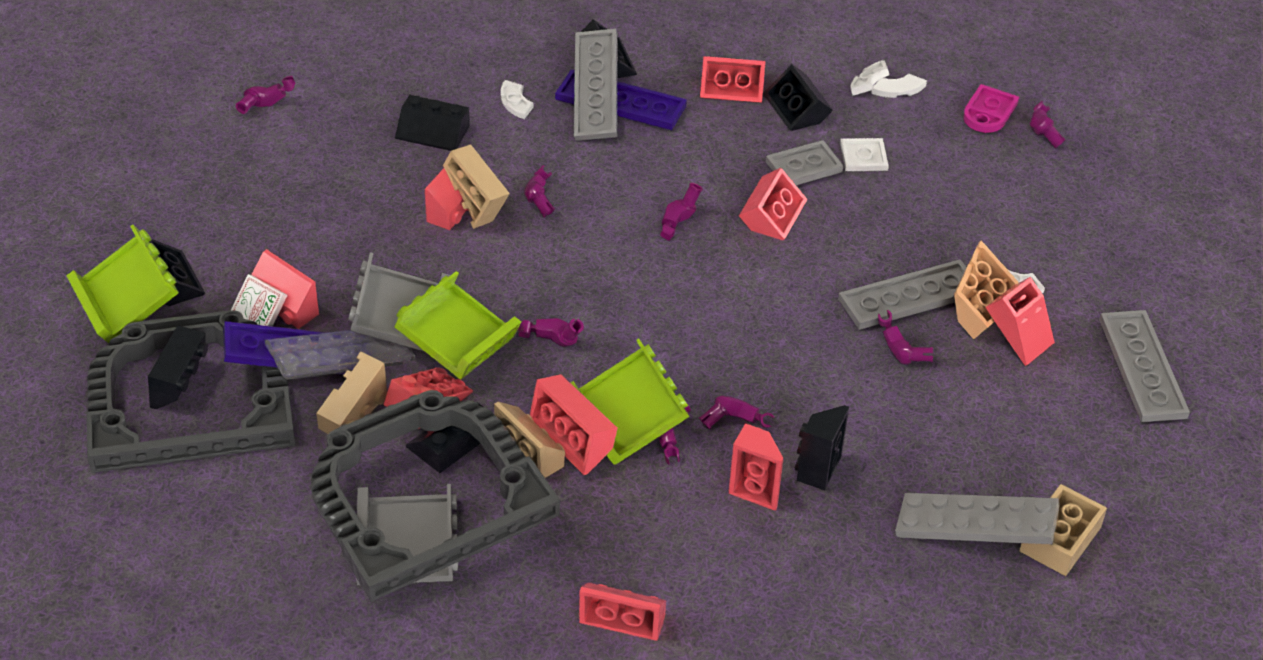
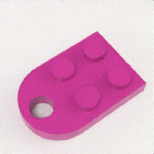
[963,84,1019,133]

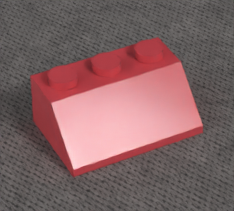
[700,56,765,103]
[425,168,468,230]
[739,168,807,240]
[251,249,319,329]
[729,423,783,511]
[579,583,666,641]

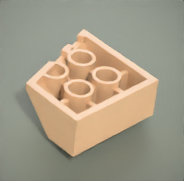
[954,241,1019,339]

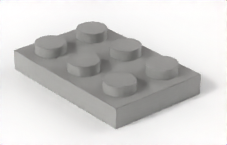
[766,140,843,185]

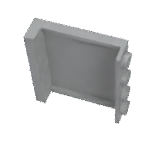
[348,252,450,351]
[356,484,458,585]

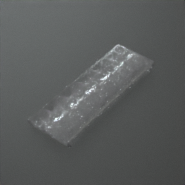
[264,330,416,380]

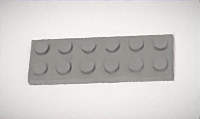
[574,29,617,141]
[838,259,967,330]
[1099,310,1190,422]
[895,493,1060,544]

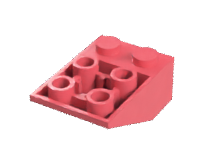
[985,277,1055,366]
[384,367,473,429]

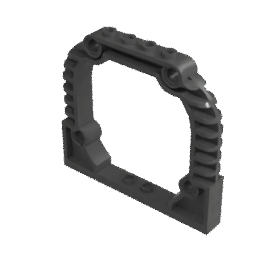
[86,310,295,473]
[311,390,560,602]

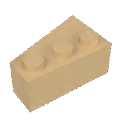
[443,145,510,229]
[317,352,387,434]

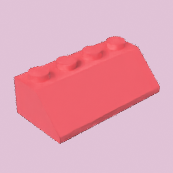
[530,374,617,475]

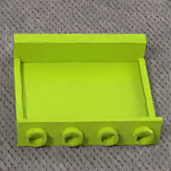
[66,224,179,343]
[394,271,521,380]
[571,338,690,465]

